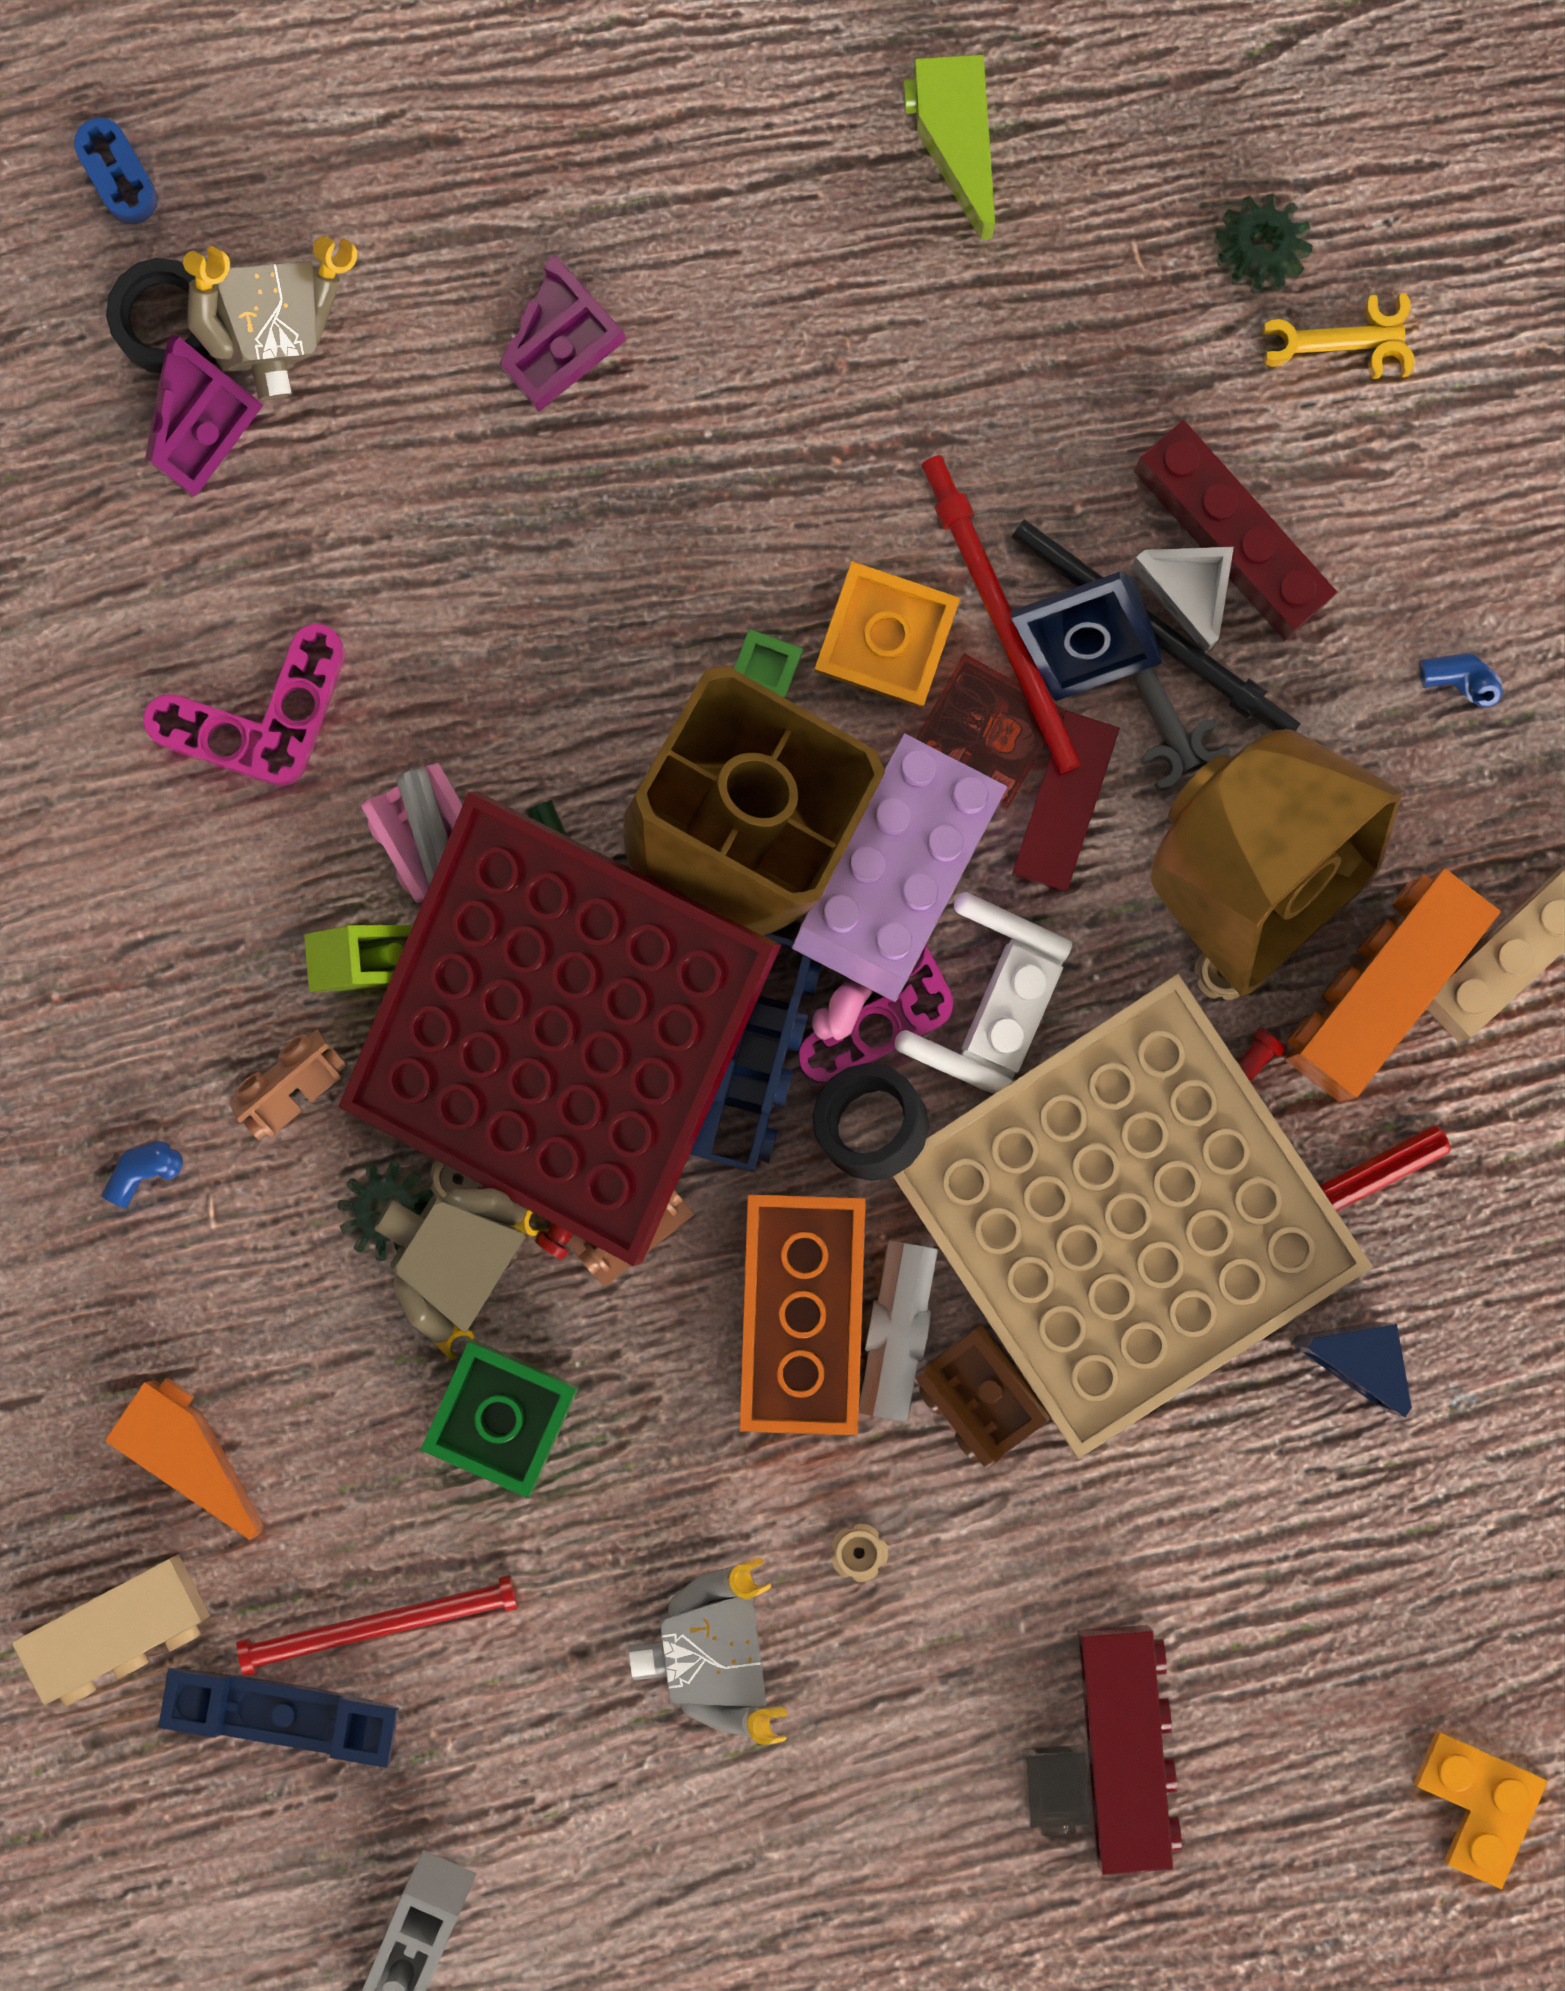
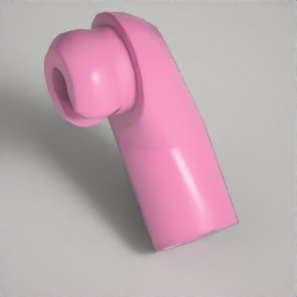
[812,978,874,1041]

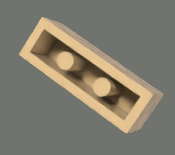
[11,1554,210,1707]

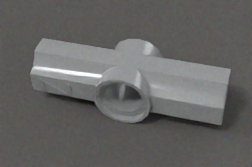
[859,1240,938,1422]

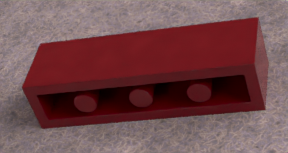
[1133,419,1337,641]
[1078,1625,1182,1875]

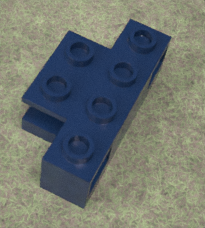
[690,934,822,1172]

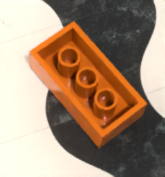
[1284,868,1501,1102]
[740,1194,866,1436]

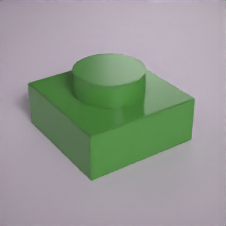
[734,629,803,699]

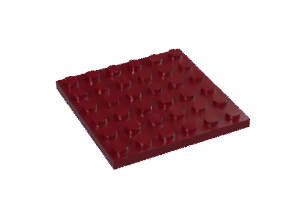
[338,791,781,1266]

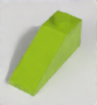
[903,55,995,240]

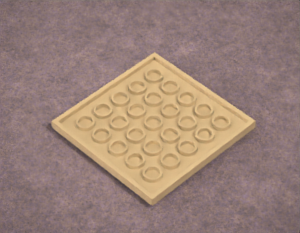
[893,974,1373,1459]

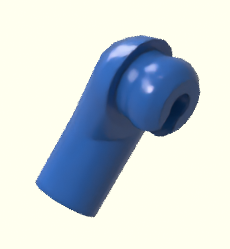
[101,1141,183,1209]

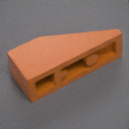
[105,1378,265,1540]

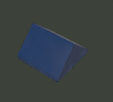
[1011,572,1162,701]
[1290,1321,1412,1417]

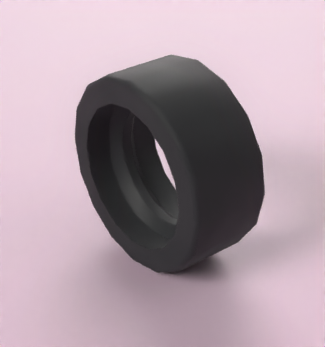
[106,258,209,373]
[812,1063,929,1181]

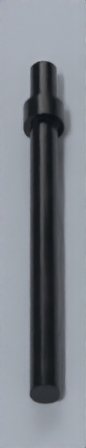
[1011,519,1301,731]

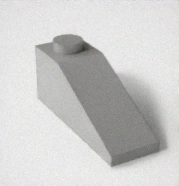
[362,1850,477,1991]

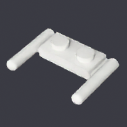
[894,892,1072,1095]

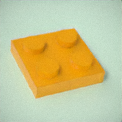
[814,561,960,709]

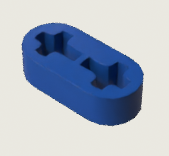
[74,118,158,224]

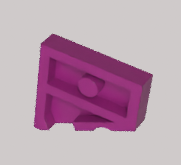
[499,255,627,412]
[145,335,263,497]

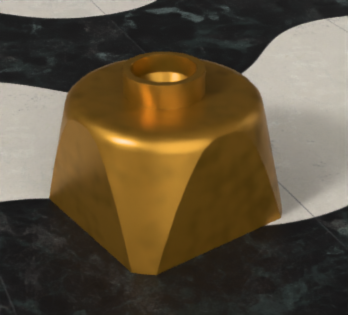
[623,666,885,935]
[1151,729,1403,997]

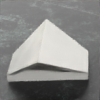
[1130,547,1234,653]

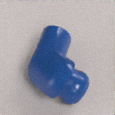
[1419,653,1503,708]

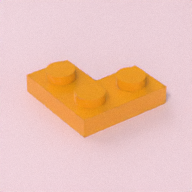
[1413,1730,1548,1889]

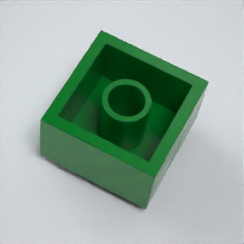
[420,1339,580,1498]

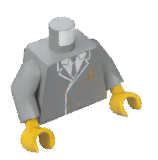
[629,1557,787,1745]

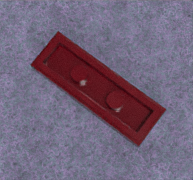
[1011,710,1120,893]

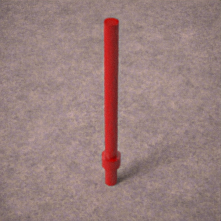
[921,455,1081,773]

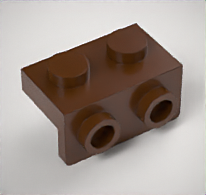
[916,1324,1051,1470]

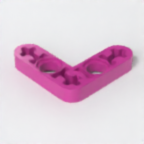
[143,624,346,787]
[798,945,953,1084]

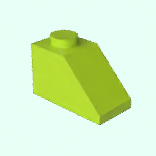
[304,925,413,992]

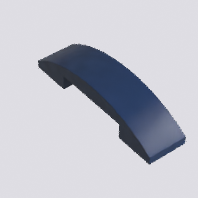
[158,1668,399,1768]

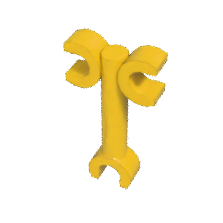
[1262,293,1415,379]

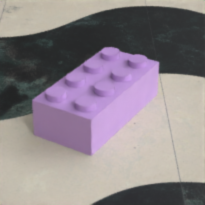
[792,733,1008,1002]

